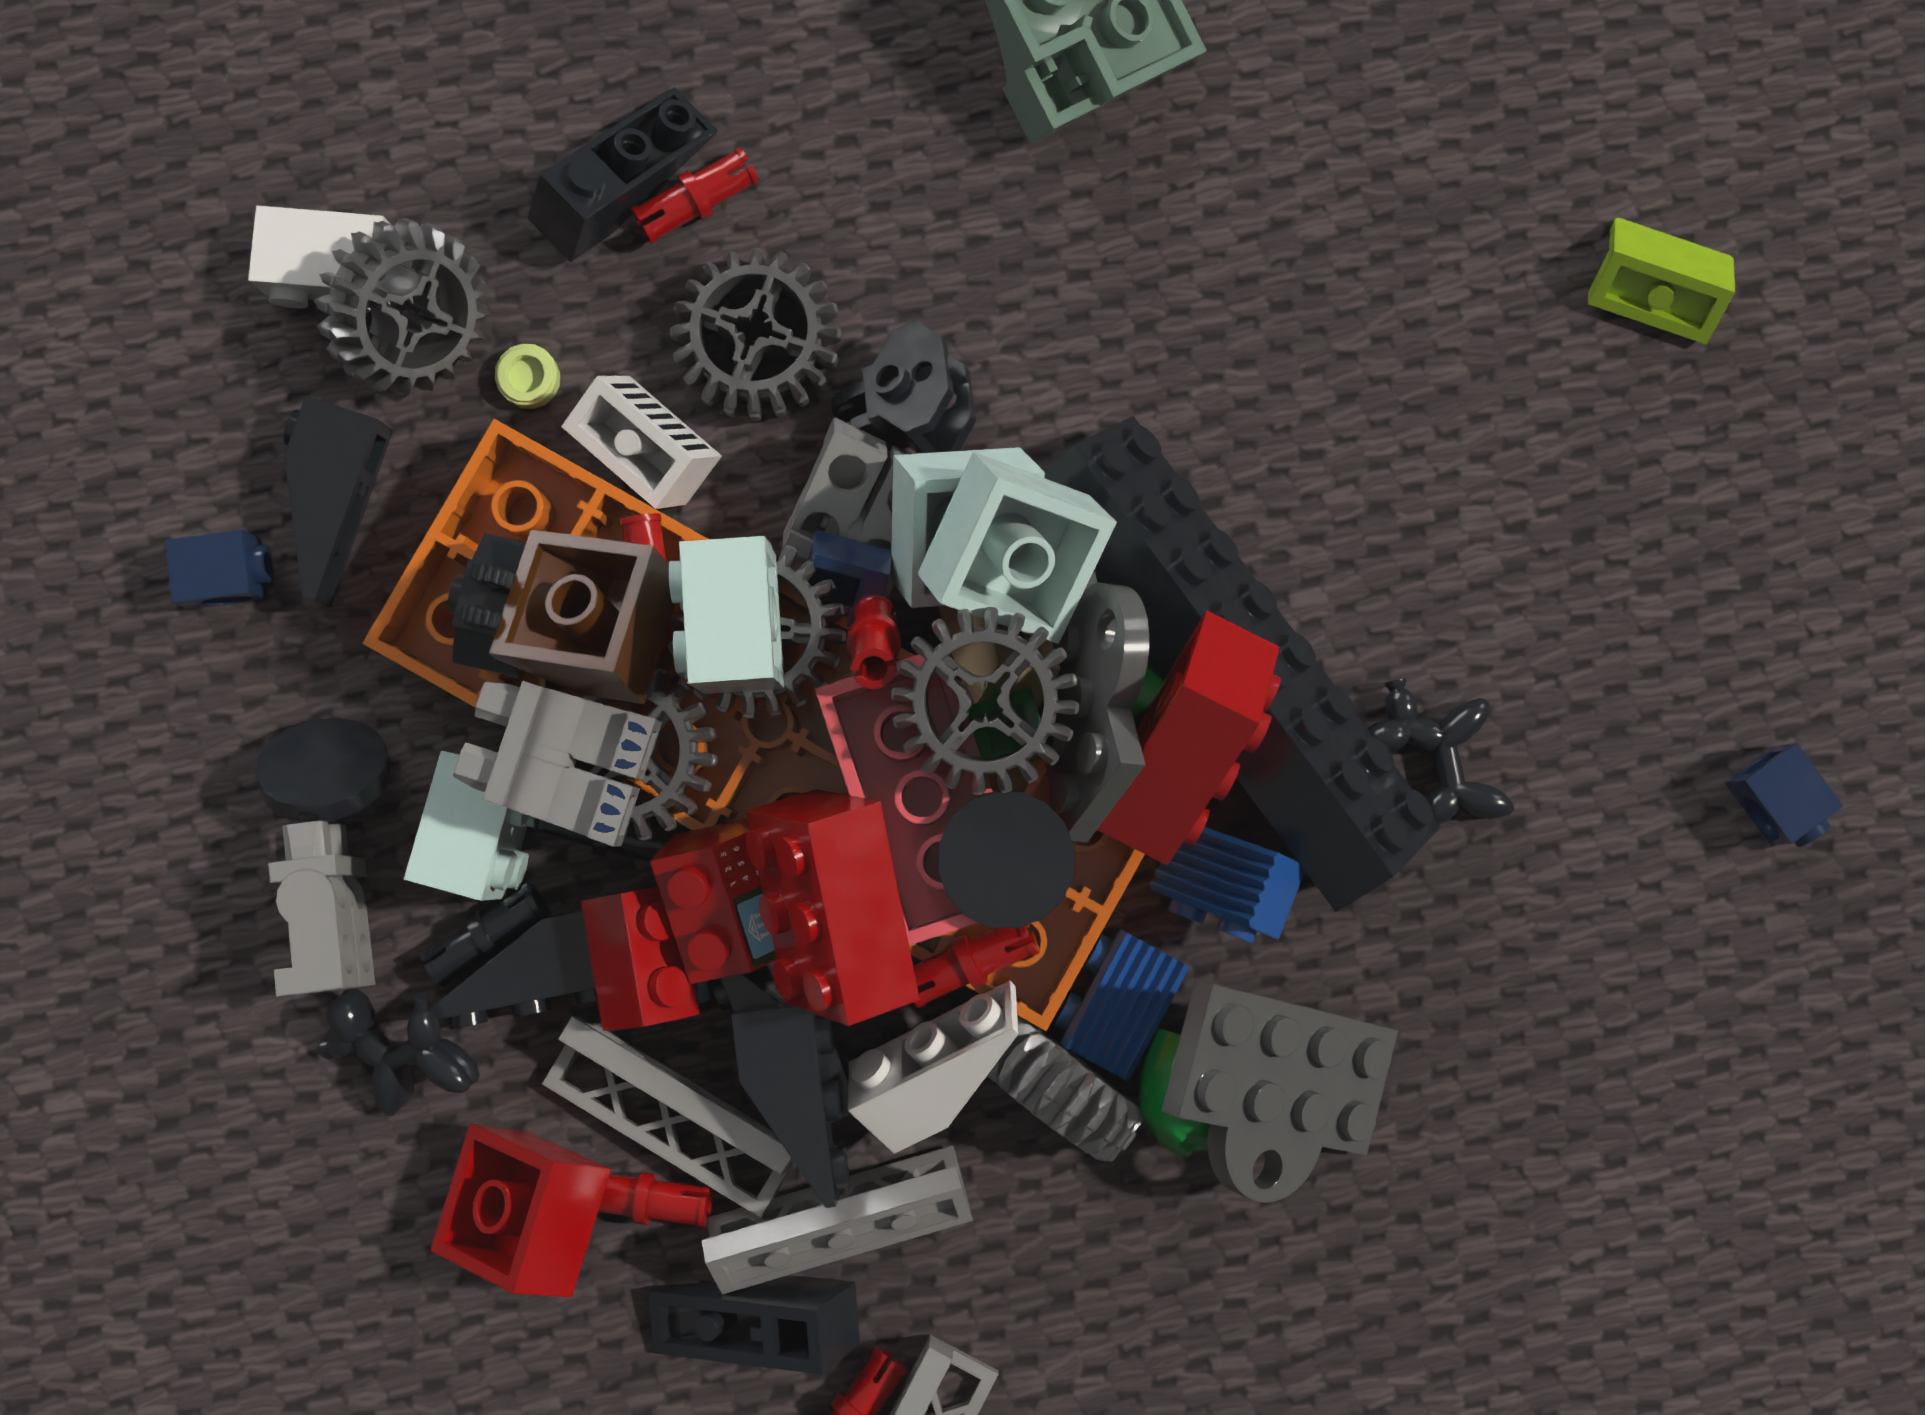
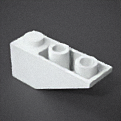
[848,980,1018,1154]

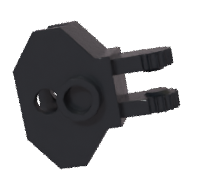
[831,321,976,454]
[447,533,526,679]

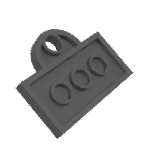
[1038,571,1149,842]
[1161,979,1398,1203]

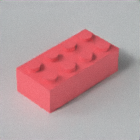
[815,654,992,946]

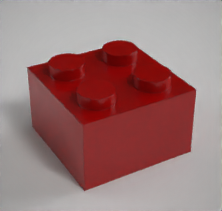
[430,1123,611,1298]

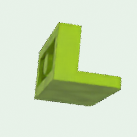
[1588,218,1735,345]

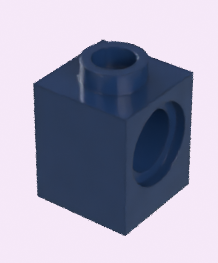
[165,529,274,610]
[1725,743,1843,847]

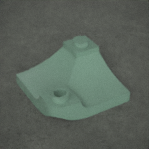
[985,0,1207,145]

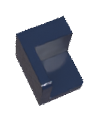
[807,530,891,627]

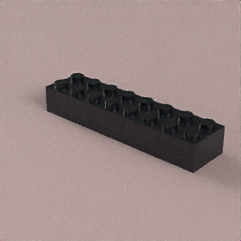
[1044,416,1440,912]

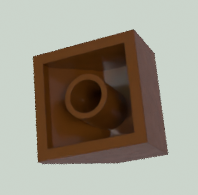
[489,529,675,704]

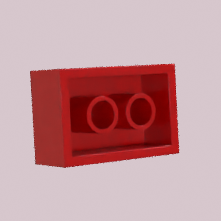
[1097,610,1281,865]
[745,789,920,1026]

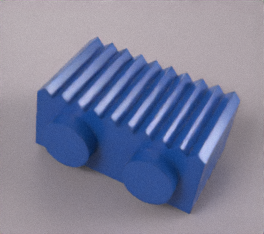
[1150,827,1305,944]
[1053,928,1190,1082]

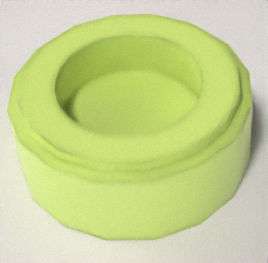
[495,344,560,409]

